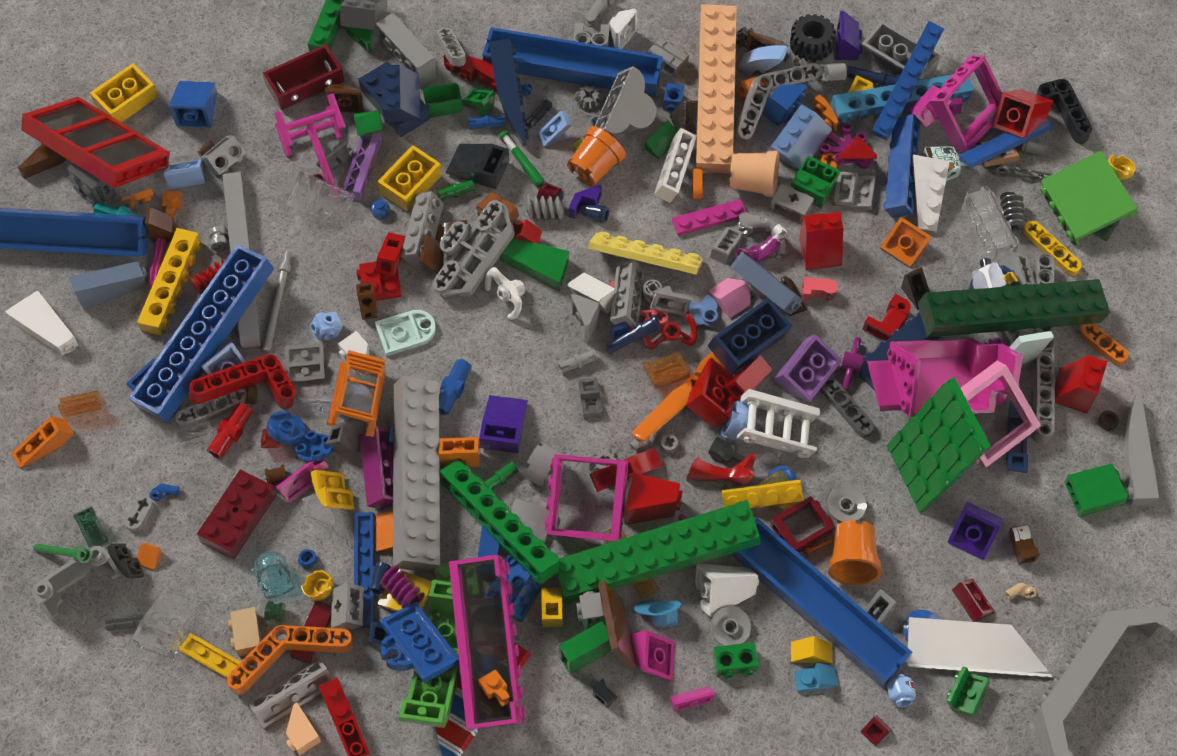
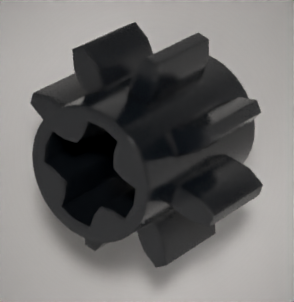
[736,27,754,49]

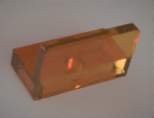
[58,390,102,418]

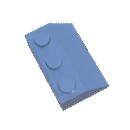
[771,104,832,171]

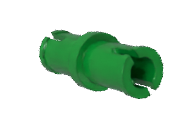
[437,180,475,201]
[483,461,519,490]

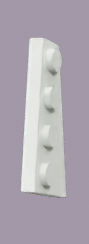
[913,155,950,233]

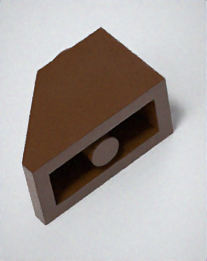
[145,207,178,242]

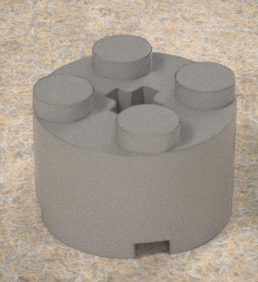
[521,442,562,488]

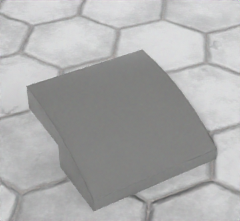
[834,172,877,210]
[285,343,325,382]
[511,499,549,543]

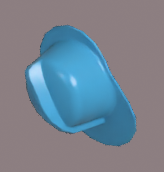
[634,600,681,627]

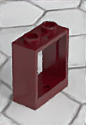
[770,496,834,553]

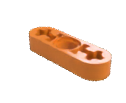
[1079,324,1128,366]

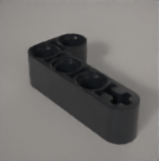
[1036,79,1092,144]

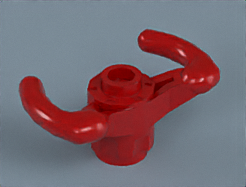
[642,314,698,349]

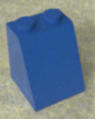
[169,81,217,128]

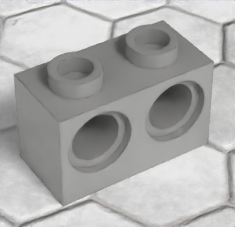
[200,135,246,176]

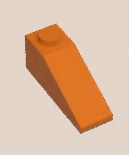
[11,416,74,468]

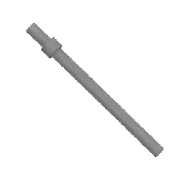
[262,251,292,353]

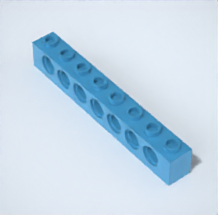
[830,75,974,123]

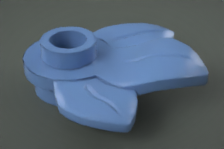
[686,295,719,327]

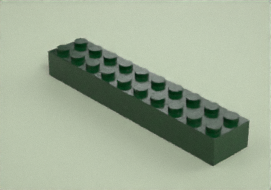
[918,279,1110,338]

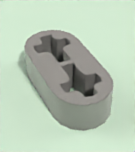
[124,495,154,532]

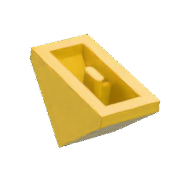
[791,636,833,664]

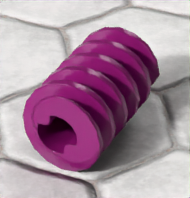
[381,565,425,608]

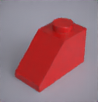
[501,219,542,244]

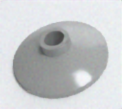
[827,486,867,522]
[711,606,751,646]

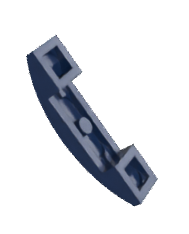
[1006,400,1030,473]

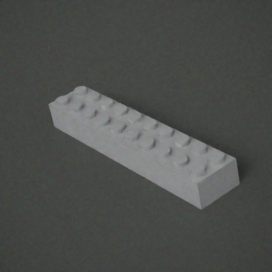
[393,375,440,573]

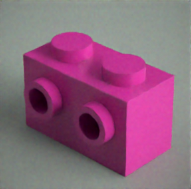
[908,85,952,128]

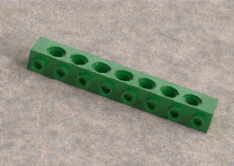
[440,459,560,584]

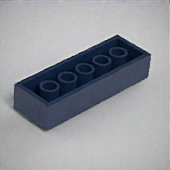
[859,311,942,391]

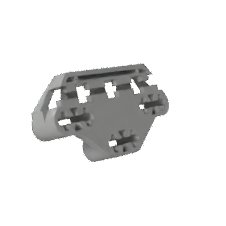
[433,200,515,298]

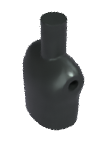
[708,437,746,463]

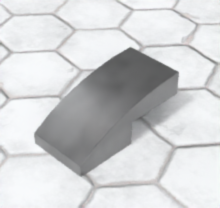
[578,378,603,419]

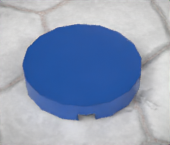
[266,411,306,445]

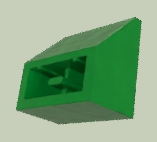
[791,155,840,209]

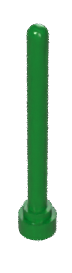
[33,544,92,563]

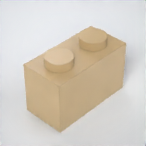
[228,607,262,656]

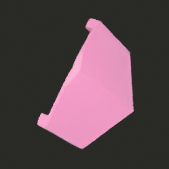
[708,278,750,319]

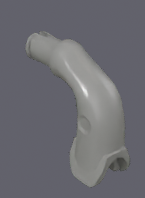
[737,212,787,259]

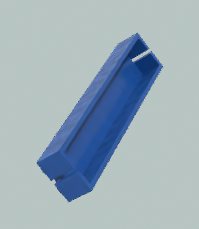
[482,27,663,97]
[0,208,148,257]
[731,517,913,688]

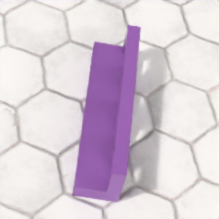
[340,132,382,202]

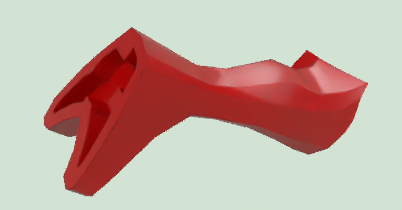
[686,453,757,486]

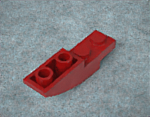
[443,55,497,93]
[589,448,663,492]
[319,677,370,756]

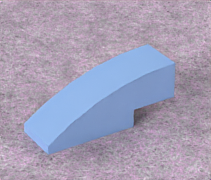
[738,45,788,75]

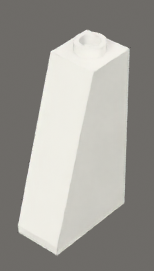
[5,290,78,356]

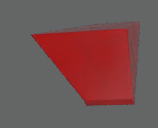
[837,137,877,160]

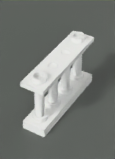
[737,389,820,458]

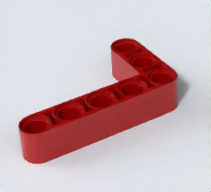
[189,354,296,409]

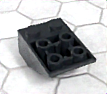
[446,144,509,189]

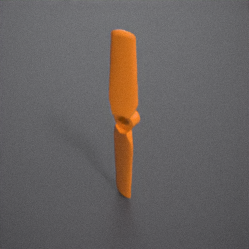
[632,352,727,441]

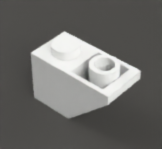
[338,331,370,378]

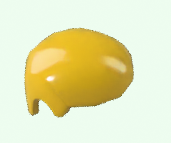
[1108,154,1135,180]
[301,570,334,601]

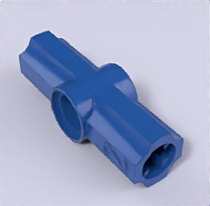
[439,359,472,415]

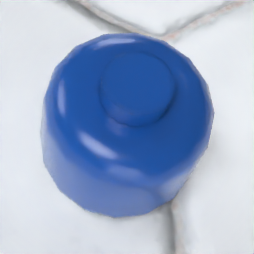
[371,200,390,220]

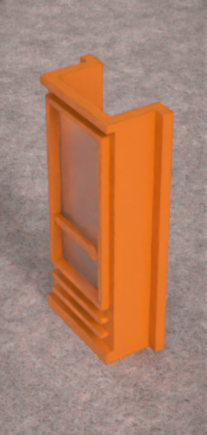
[327,350,386,437]

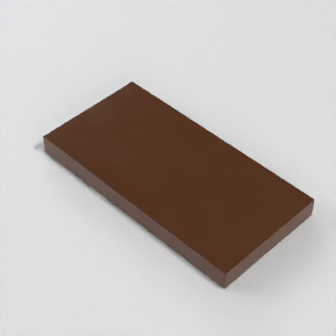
[598,581,637,669]

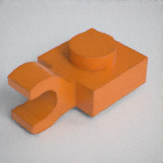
[122,188,155,210]
[162,191,183,221]
[478,669,510,707]

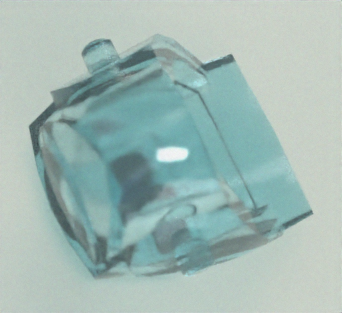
[251,551,294,599]

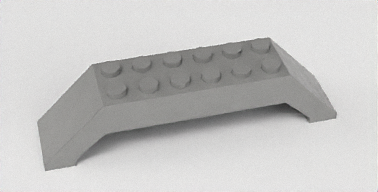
[1032,606,1171,756]

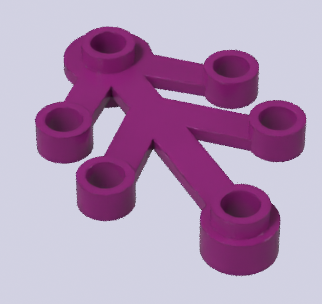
[819,122,873,169]

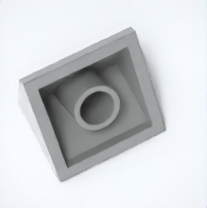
[571,294,599,344]

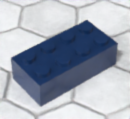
[358,61,430,137]
[707,298,793,375]

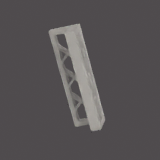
[610,259,644,329]
[248,659,333,728]

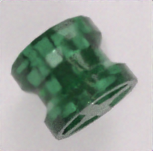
[264,600,286,623]

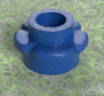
[298,549,318,569]

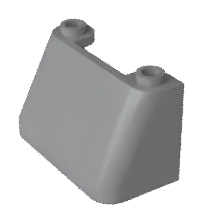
[32,546,121,620]

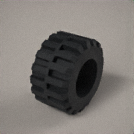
[790,14,836,62]

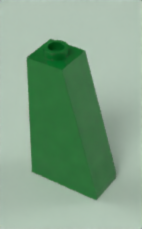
[500,238,569,291]

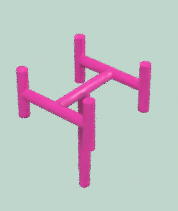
[274,94,346,199]

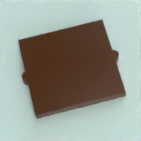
[419,234,443,274]

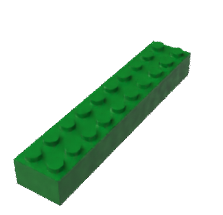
[557,500,761,604]

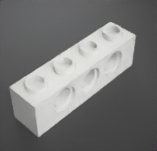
[654,128,697,203]

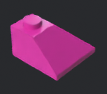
[630,630,675,681]

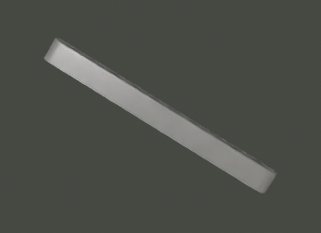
[223,172,261,349]
[1032,253,1055,444]

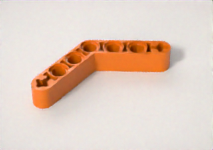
[227,625,354,695]

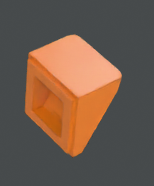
[137,542,163,570]

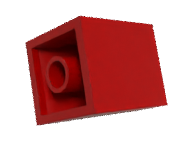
[993,89,1053,138]
[799,212,844,270]
[1055,355,1108,414]
[624,473,683,525]

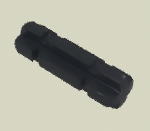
[525,99,552,129]

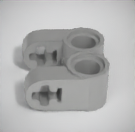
[573,22,610,47]

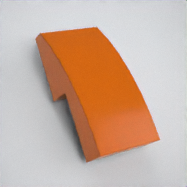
[813,94,838,133]

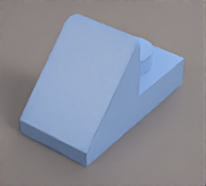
[538,111,572,147]

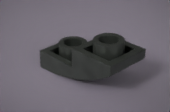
[106,543,144,578]

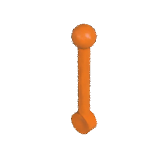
[804,535,835,555]

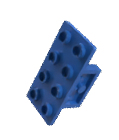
[471,553,541,628]

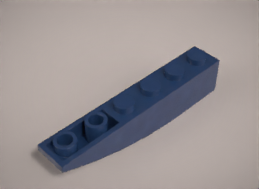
[489,39,529,146]

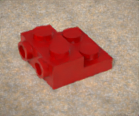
[356,261,402,301]

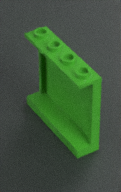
[1040,151,1137,246]

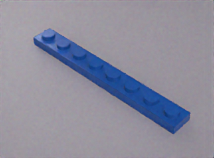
[871,21,945,141]

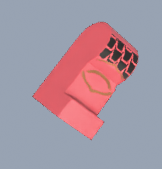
[802,277,838,302]

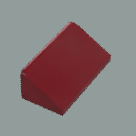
[952,578,995,622]

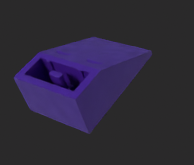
[479,395,528,453]

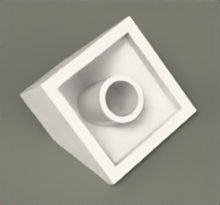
[609,9,637,49]

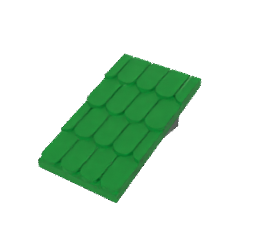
[887,377,991,513]

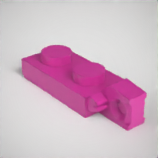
[276,459,329,503]

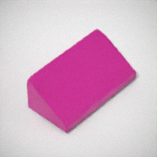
[670,687,715,711]

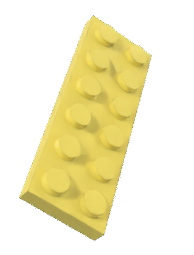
[588,232,703,275]

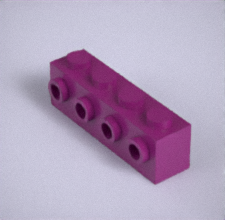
[360,426,393,510]

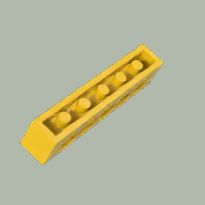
[137,228,202,336]

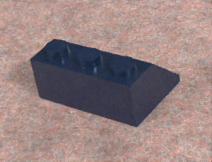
[382,64,421,123]

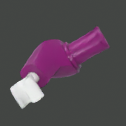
[736,224,787,262]

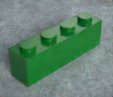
[308,0,344,52]

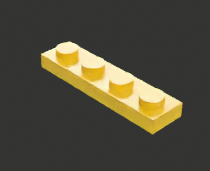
[722,480,804,508]

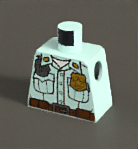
[923,147,967,181]

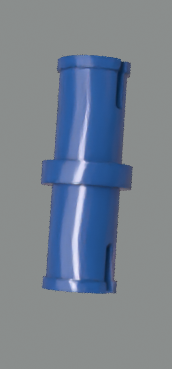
[469,115,506,130]

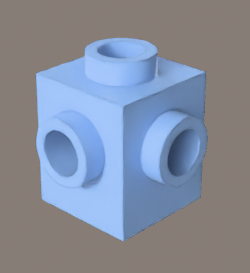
[310,312,343,341]

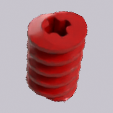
[189,259,225,295]

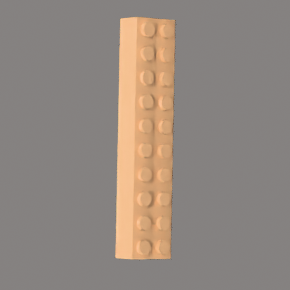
[695,5,737,174]

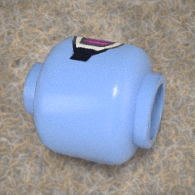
[887,674,916,707]

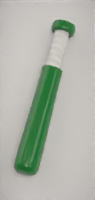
[499,131,544,187]

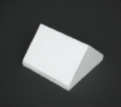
[568,273,615,313]

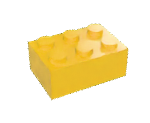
[90,63,159,123]
[377,145,442,212]

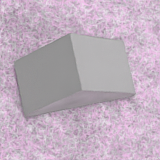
[864,589,897,624]

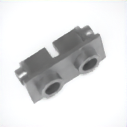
[316,141,354,171]

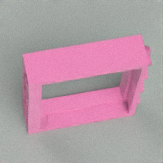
[961,361,1041,468]

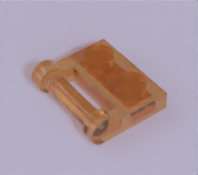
[642,351,690,389]

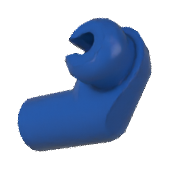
[516,76,533,96]
[150,484,180,501]

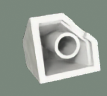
[695,563,759,617]

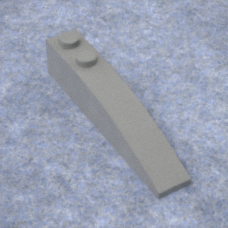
[1123,391,1159,506]

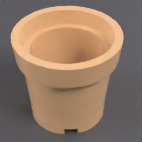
[730,151,779,198]

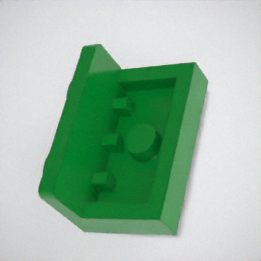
[946,666,990,718]

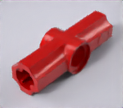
[207,402,253,459]

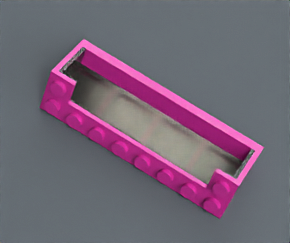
[449,555,526,730]

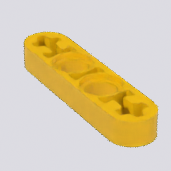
[1023,221,1082,276]

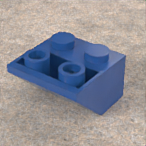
[761,84,807,126]

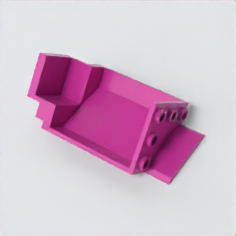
[867,338,1023,417]

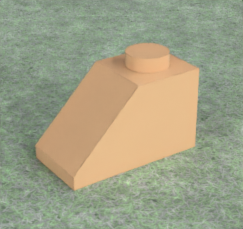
[286,703,321,756]

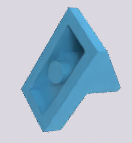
[794,663,838,692]

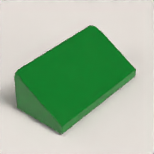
[645,120,678,159]

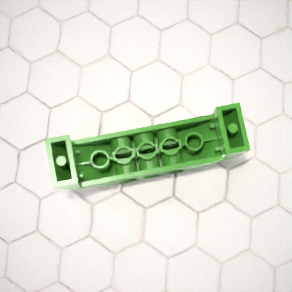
[399,580,473,728]

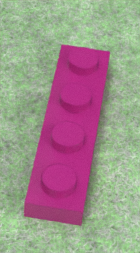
[672,199,746,236]

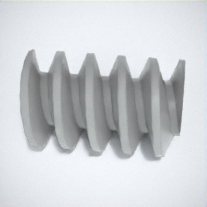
[527,195,564,220]

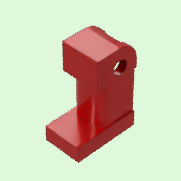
[862,293,911,341]

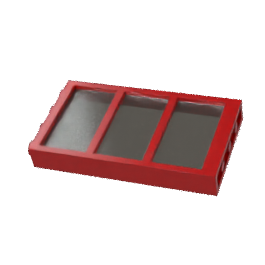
[21,97,170,188]

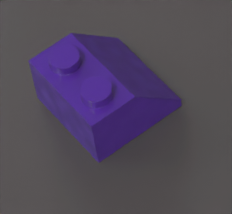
[836,11,863,61]
[947,501,1004,560]

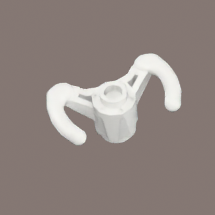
[484,267,525,320]

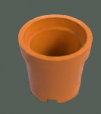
[567,126,626,187]
[828,520,882,585]

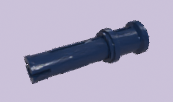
[846,66,900,87]
[605,314,662,354]

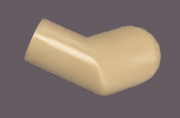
[1004,583,1037,600]

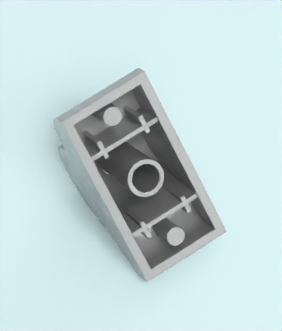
[595,66,656,136]

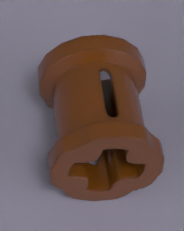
[264,464,287,484]

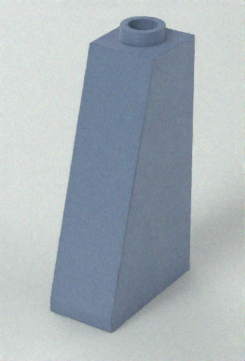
[730,252,803,314]
[69,261,148,310]

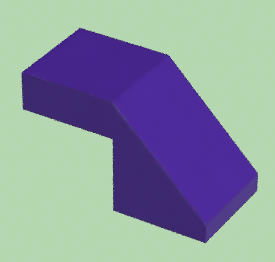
[568,184,602,219]

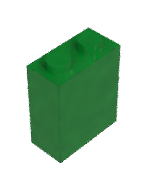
[1064,463,1128,517]
[559,621,612,675]

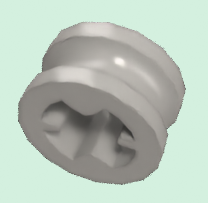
[660,434,678,454]

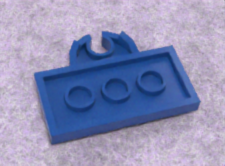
[380,602,460,683]

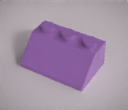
[773,334,842,402]

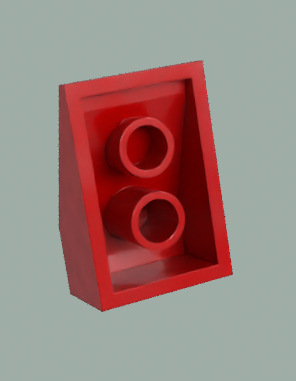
[686,358,734,429]

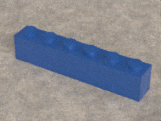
[884,114,921,218]

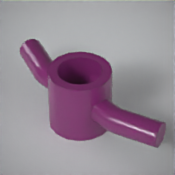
[841,337,864,391]

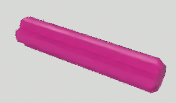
[148,238,167,289]

